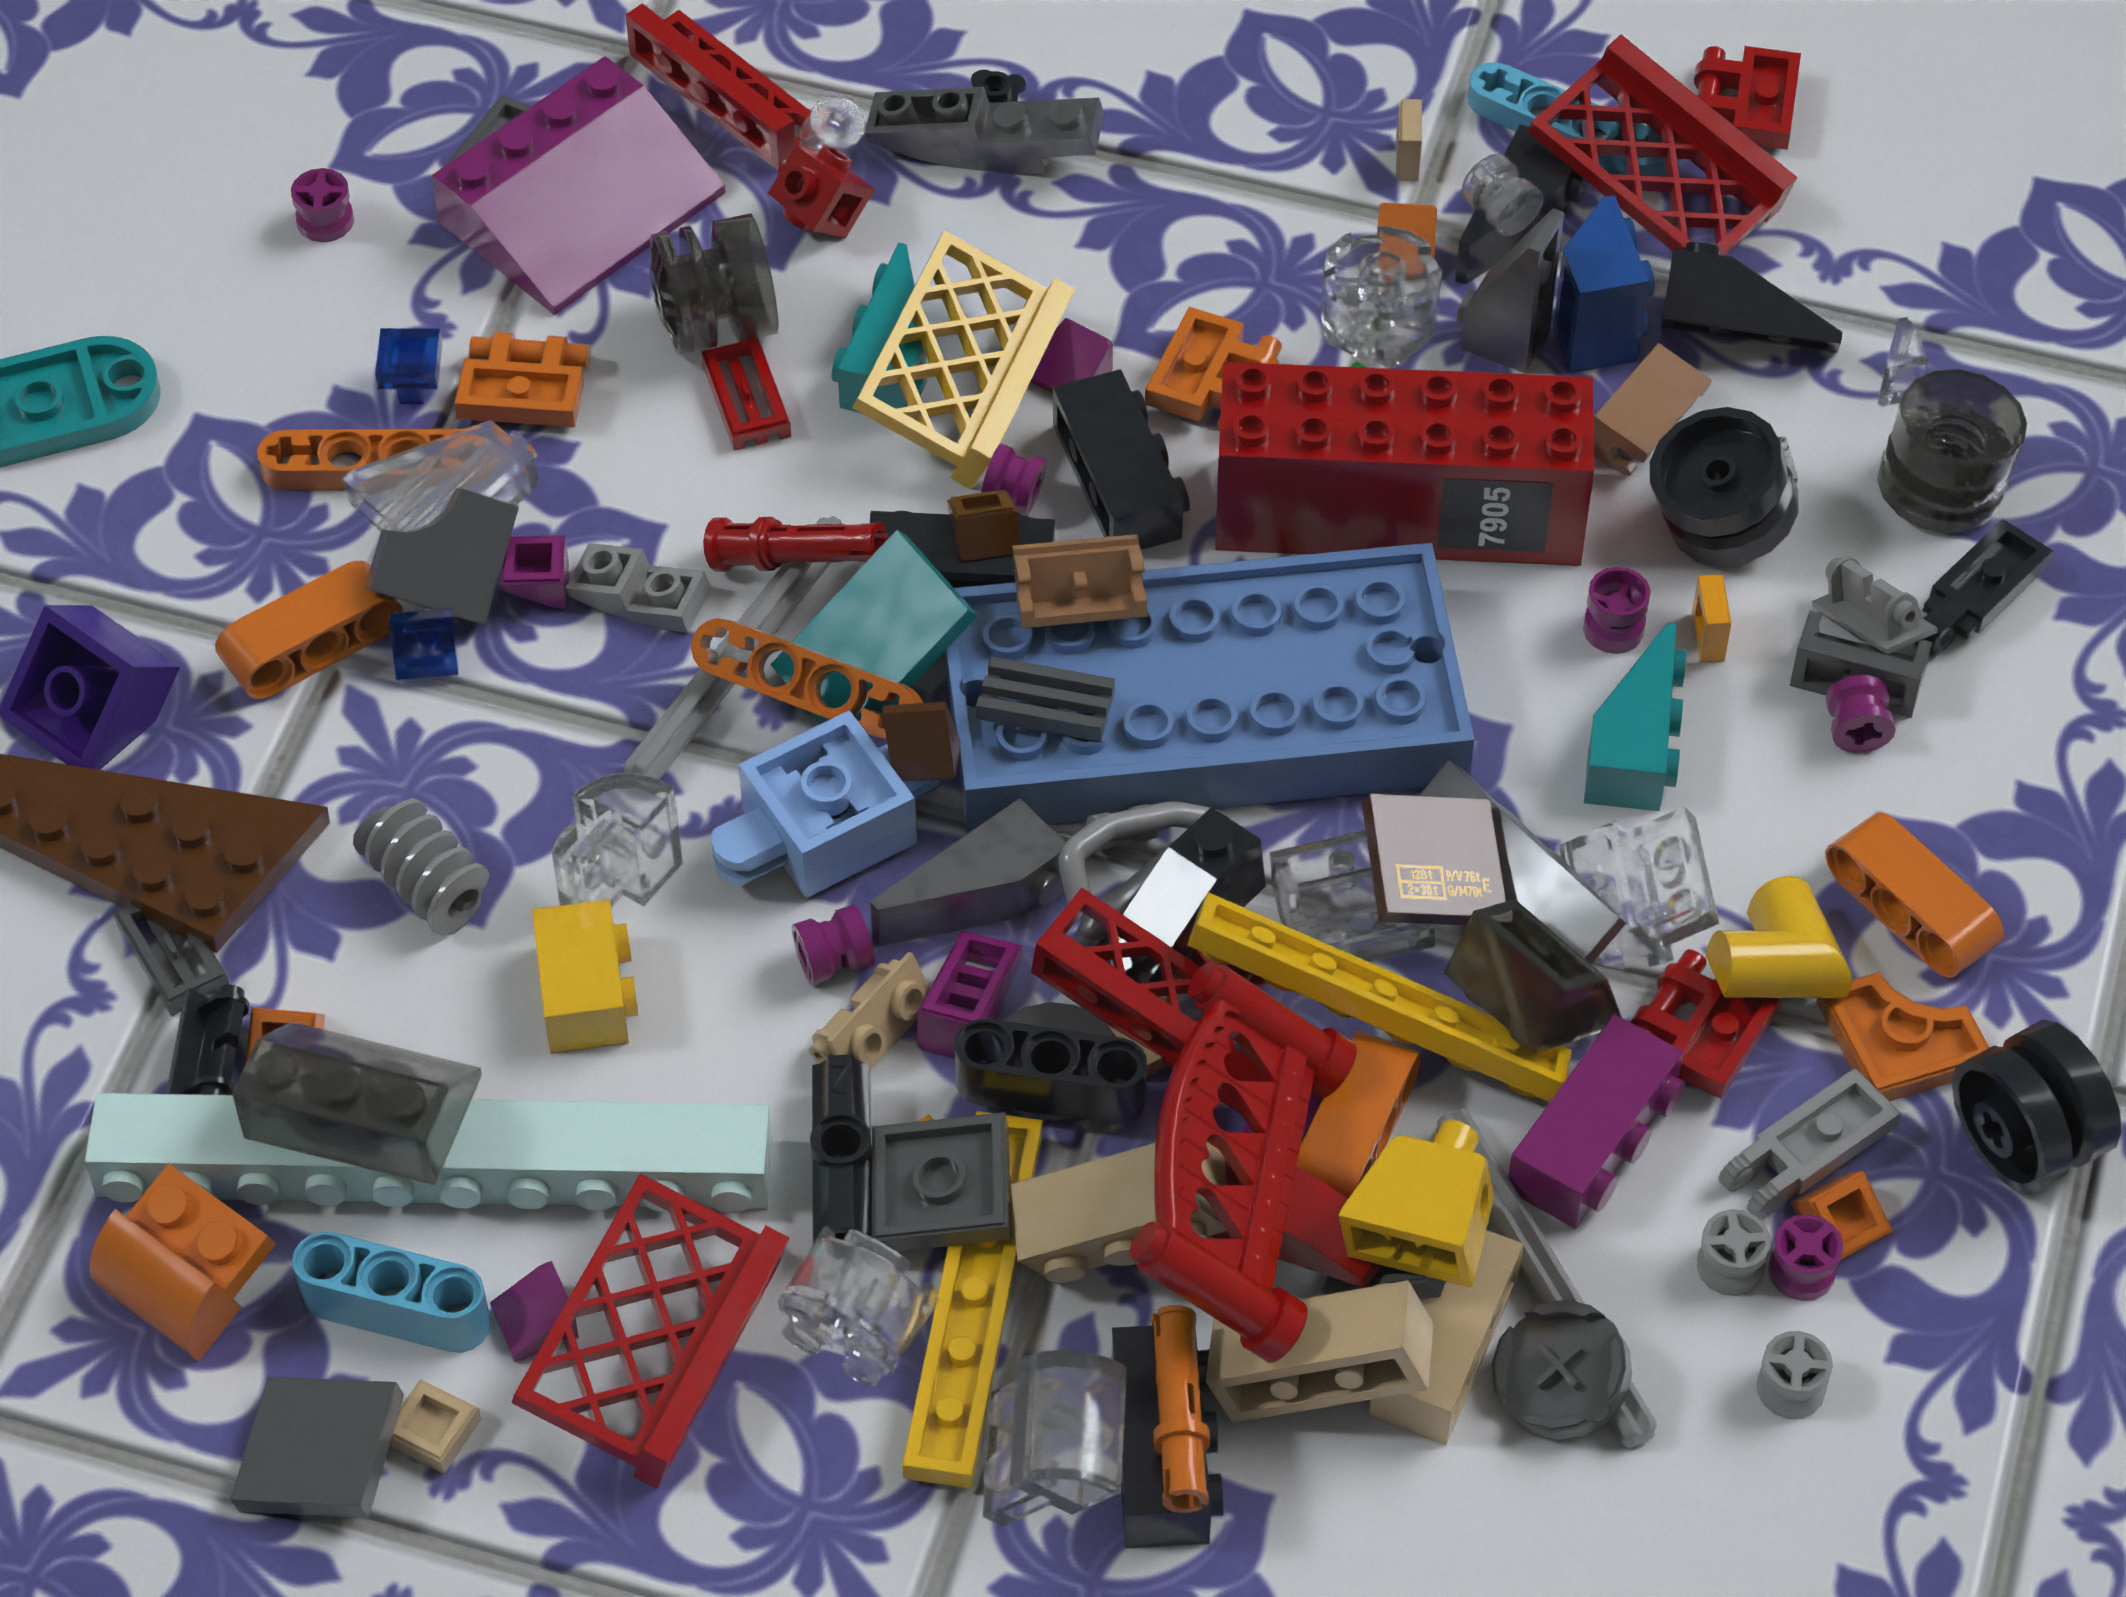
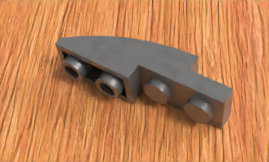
[865,87,1104,174]

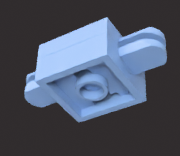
[711,710,943,898]

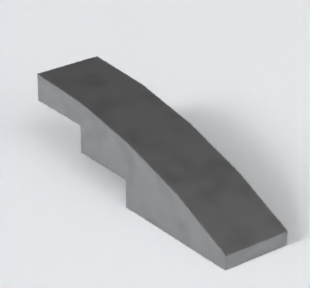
[1419,760,1627,973]

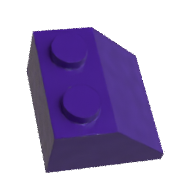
[0,605,180,770]

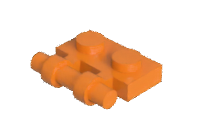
[1145,307,1282,429]
[454,332,591,427]

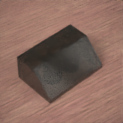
[232,1022,482,1185]

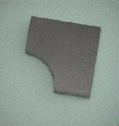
[365,488,519,625]

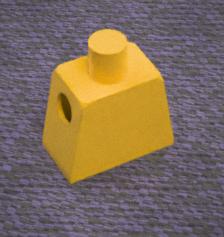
[1339,1120,1493,1288]

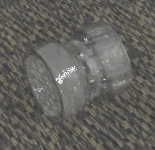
[1461,153,1544,236]

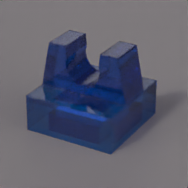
[375,328,443,404]
[389,608,459,680]

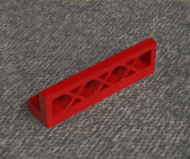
[625,3,830,171]
[1031,888,1263,1115]

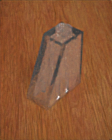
[342,420,540,532]

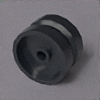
[1649,407,1799,567]
[1952,1019,2122,1195]

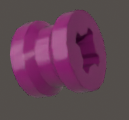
[291,168,354,242]
[981,443,1047,516]
[1825,675,1896,753]
[1768,1214,1843,1301]

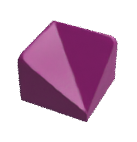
[501,535,569,609]

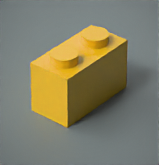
[532,899,639,1054]

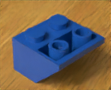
[1553,195,1655,373]

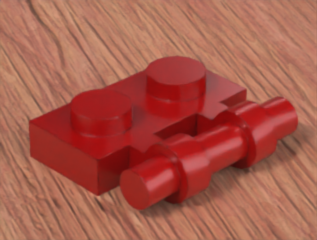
[1694,46,1801,150]
[1630,949,1784,1100]

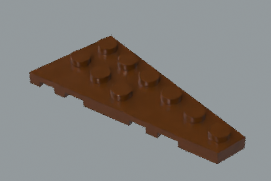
[0,754,330,953]

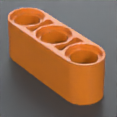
[215,561,403,699]
[1825,812,2004,978]
[1297,1030,1422,1198]

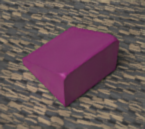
[1030,318,1113,393]
[490,1261,579,1362]

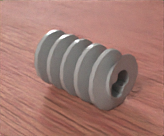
[353,798,490,936]

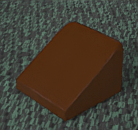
[947,489,1020,561]
[882,702,961,782]

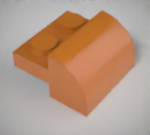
[89,1163,276,1362]

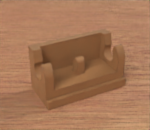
[1594,343,1712,476]
[1013,534,1148,628]

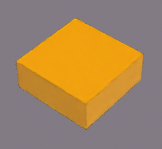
[1692,574,1732,662]

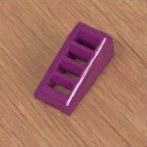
[917,930,1023,1063]

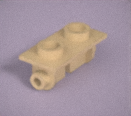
[809,952,930,1070]

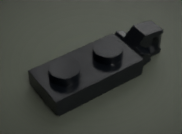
[1914,519,2054,658]

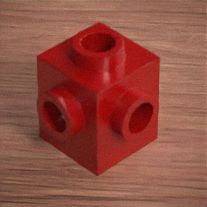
[768,144,875,238]

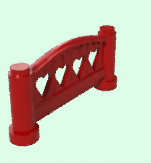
[1129,962,1357,1363]

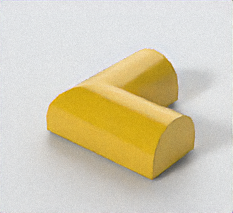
[1705,876,1852,998]

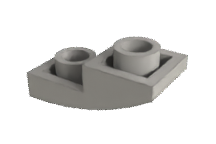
[565,543,711,633]

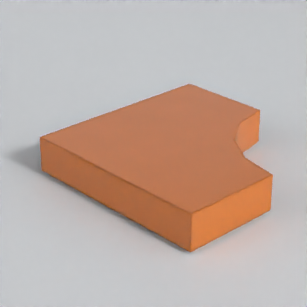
[1816,972,1990,1101]

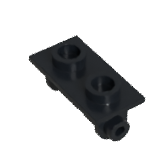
[166,984,250,1095]

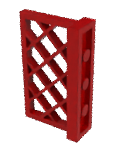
[1527,34,1798,256]
[511,1173,790,1489]

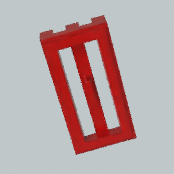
[701,338,791,451]

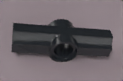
[810,1055,873,1258]

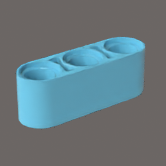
[292,1232,491,1353]

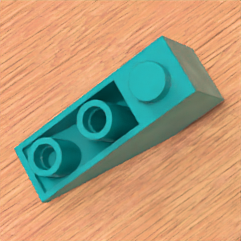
[831,242,927,413]
[1584,623,1687,811]

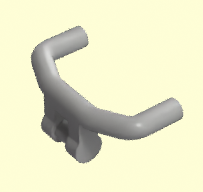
[1058,801,1230,905]

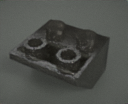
[1444,899,1622,1054]

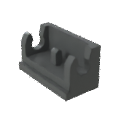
[1790,610,1932,718]

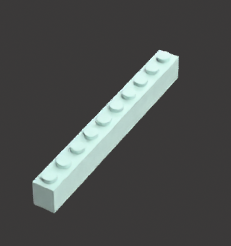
[85,1093,772,1213]

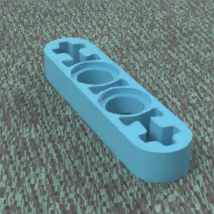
[1468,62,1667,177]

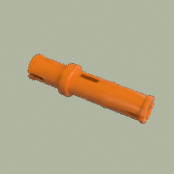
[1151,1305,1210,1513]

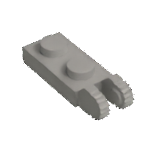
[1718,1069,1902,1220]

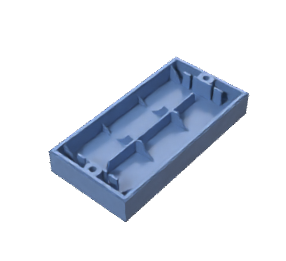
[943,543,1475,833]

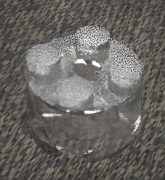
[1320,226,1442,368]
[777,1227,939,1387]

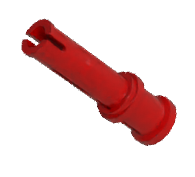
[703,516,888,572]

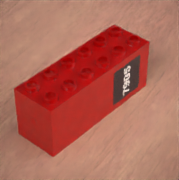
[1215,362,1594,566]

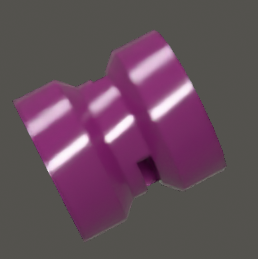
[1583,567,1651,654]
[792,904,875,986]

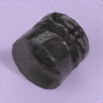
[649,213,779,355]
[1877,369,2027,533]

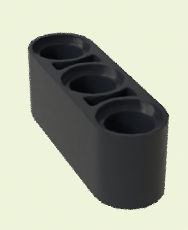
[954,1019,1147,1124]

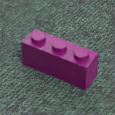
[1508,1014,1686,1229]

